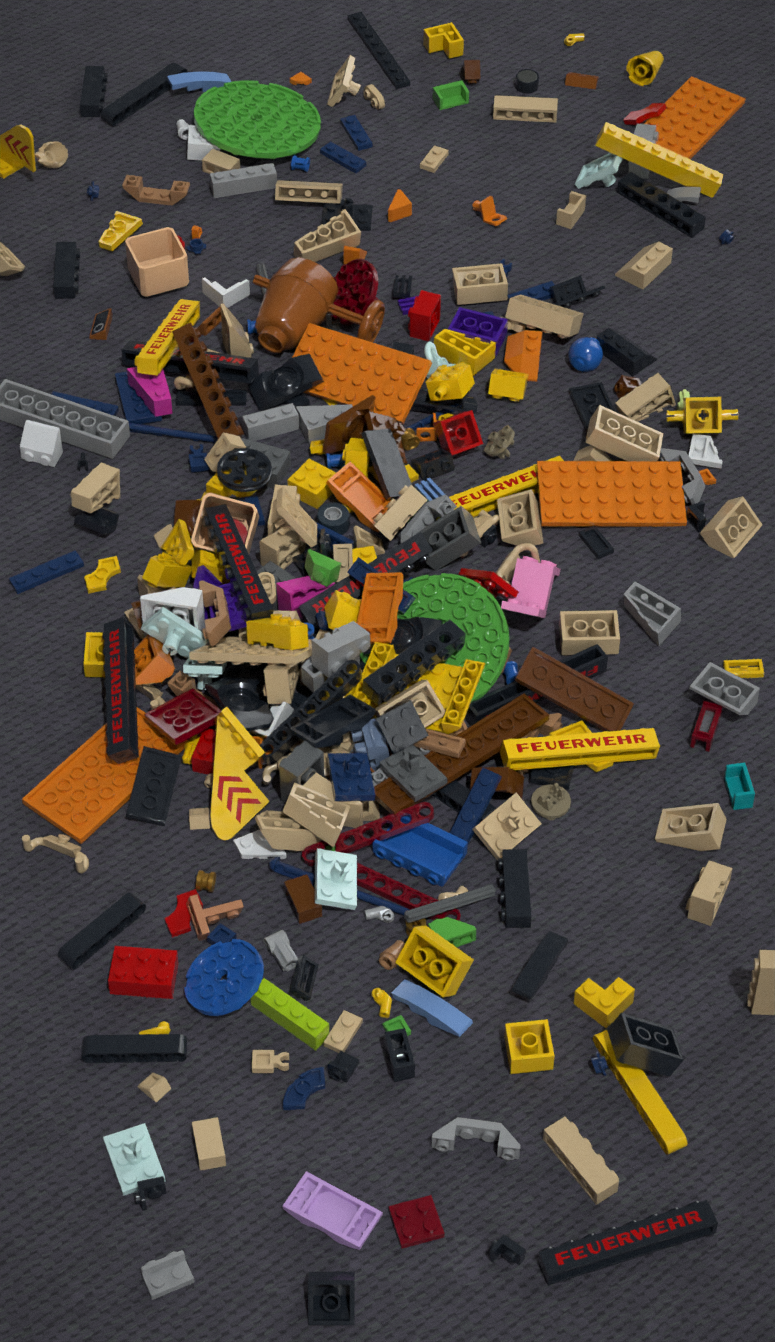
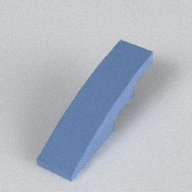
[167,72,231,92]
[391,979,473,1037]

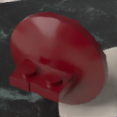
[331,259,379,326]

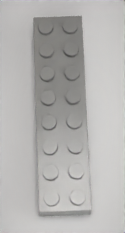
[0,379,130,459]

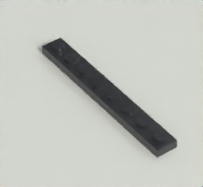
[347,12,410,89]

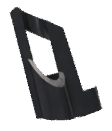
[411,387,478,414]

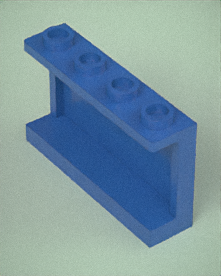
[373,816,468,887]

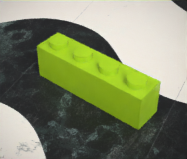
[251,978,329,1051]

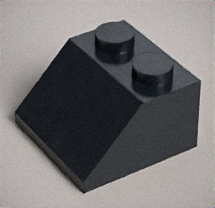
[308,1271,355,1325]

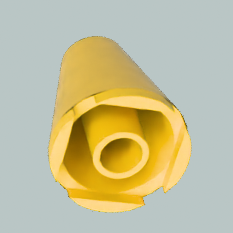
[626,51,664,86]

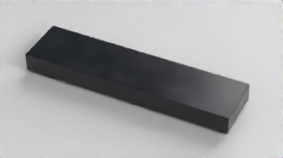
[176,390,247,406]

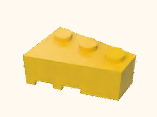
[246,614,309,650]

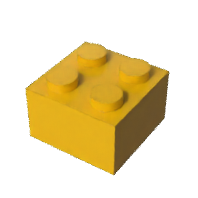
[287,459,336,509]
[504,1019,554,1074]

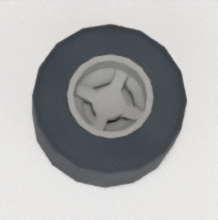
[317,502,350,535]

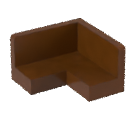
[470,767,524,799]

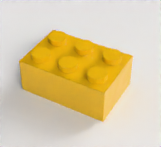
[395,925,474,997]

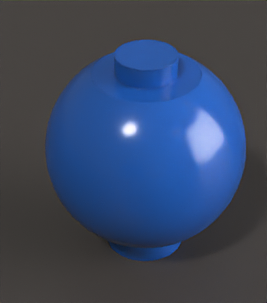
[568,337,603,372]

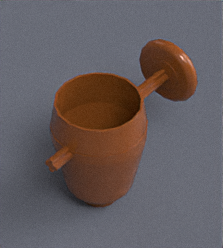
[253,257,385,353]

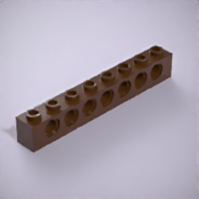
[172,322,244,439]

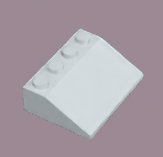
[140,587,205,653]

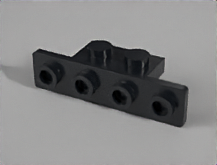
[549,275,605,307]

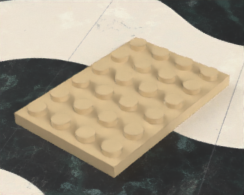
[189,636,312,667]

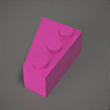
[127,367,172,417]
[276,576,336,611]

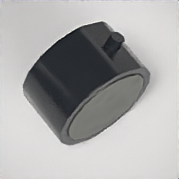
[515,69,539,94]

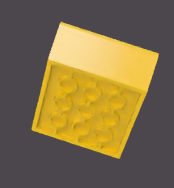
[353,642,485,734]

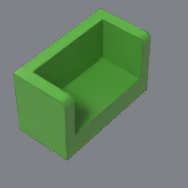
[433,80,469,110]

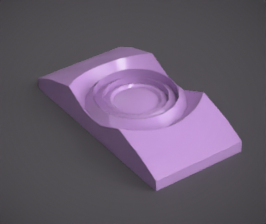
[283,1172,383,1250]

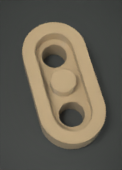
[363,84,385,110]
[258,572,276,604]

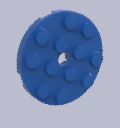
[184,939,264,1016]

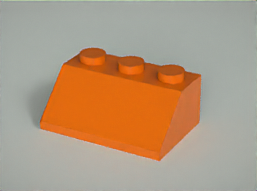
[134,634,175,685]

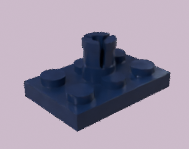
[327,753,375,801]

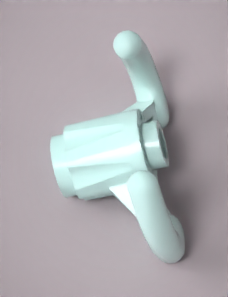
[424,342,456,379]

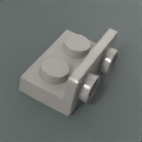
[141,1250,194,1300]

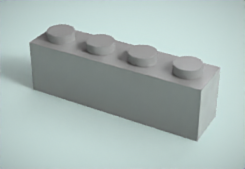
[210,163,277,198]

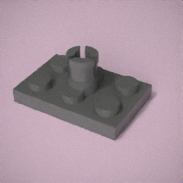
[379,744,447,802]

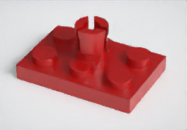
[458,568,519,599]

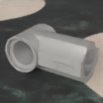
[263,930,298,971]

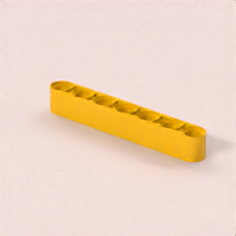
[593,1030,687,1155]

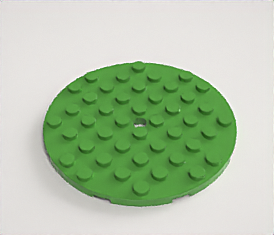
[193,81,321,159]
[360,573,509,702]

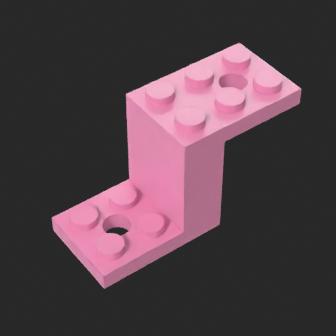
[501,556,561,618]

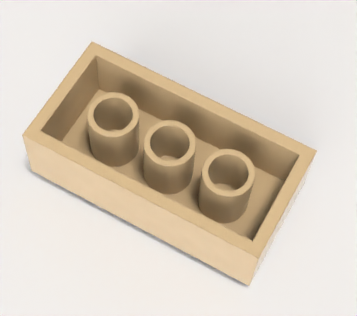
[505,294,584,339]
[586,405,663,461]

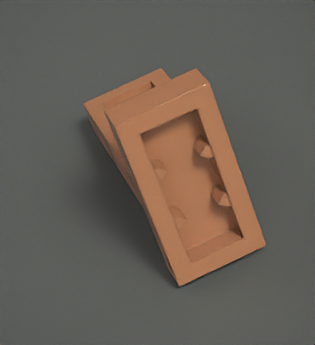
[186,895,244,941]

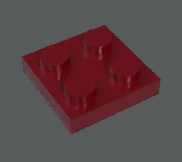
[388,1195,445,1249]

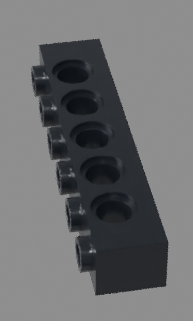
[617,172,706,238]
[362,620,466,705]

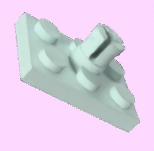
[575,153,623,189]
[141,607,209,658]
[183,657,227,690]
[315,848,357,910]
[103,1123,166,1196]

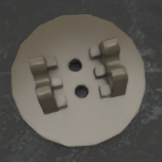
[484,425,515,459]
[531,783,571,820]

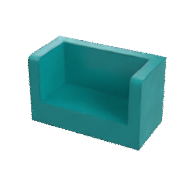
[724,763,755,810]

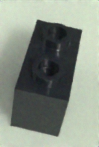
[384,1028,415,1082]

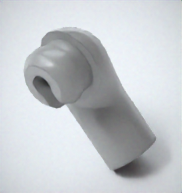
[364,906,394,923]

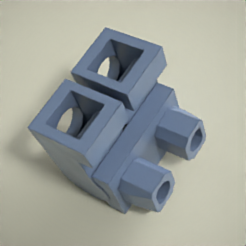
[351,719,389,771]

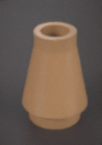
[379,940,405,970]

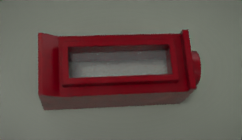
[690,701,723,752]

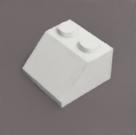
[20,420,63,467]

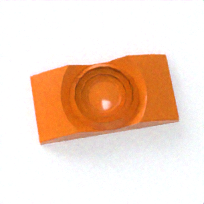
[326,462,391,533]
[357,572,403,644]

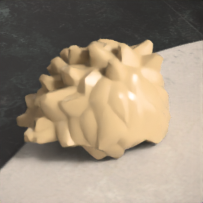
[35,141,68,168]

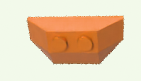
[504,330,543,382]

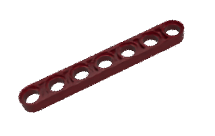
[302,802,434,866]
[357,863,461,921]

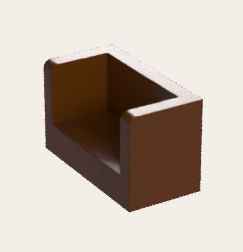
[284,874,322,924]

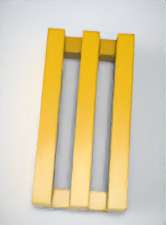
[723,659,764,678]

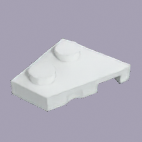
[689,433,722,469]
[233,830,286,859]

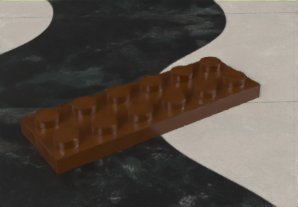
[514,647,634,732]

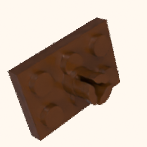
[365,411,407,465]

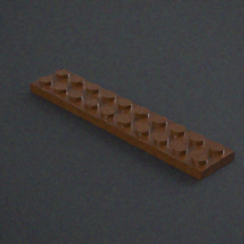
[374,694,549,815]

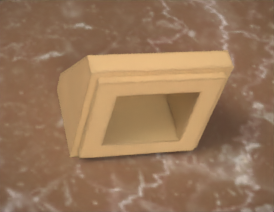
[154,524,173,549]
[362,801,380,821]
[189,808,210,830]
[138,1073,171,1102]

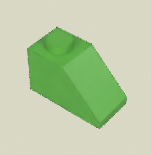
[305,549,341,587]
[428,917,476,947]

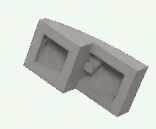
[667,187,701,203]

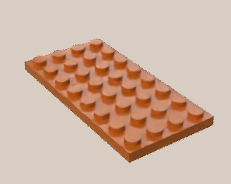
[644,76,745,159]
[292,323,432,424]
[536,461,687,527]
[22,707,188,844]

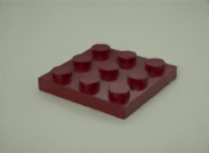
[144,688,221,745]

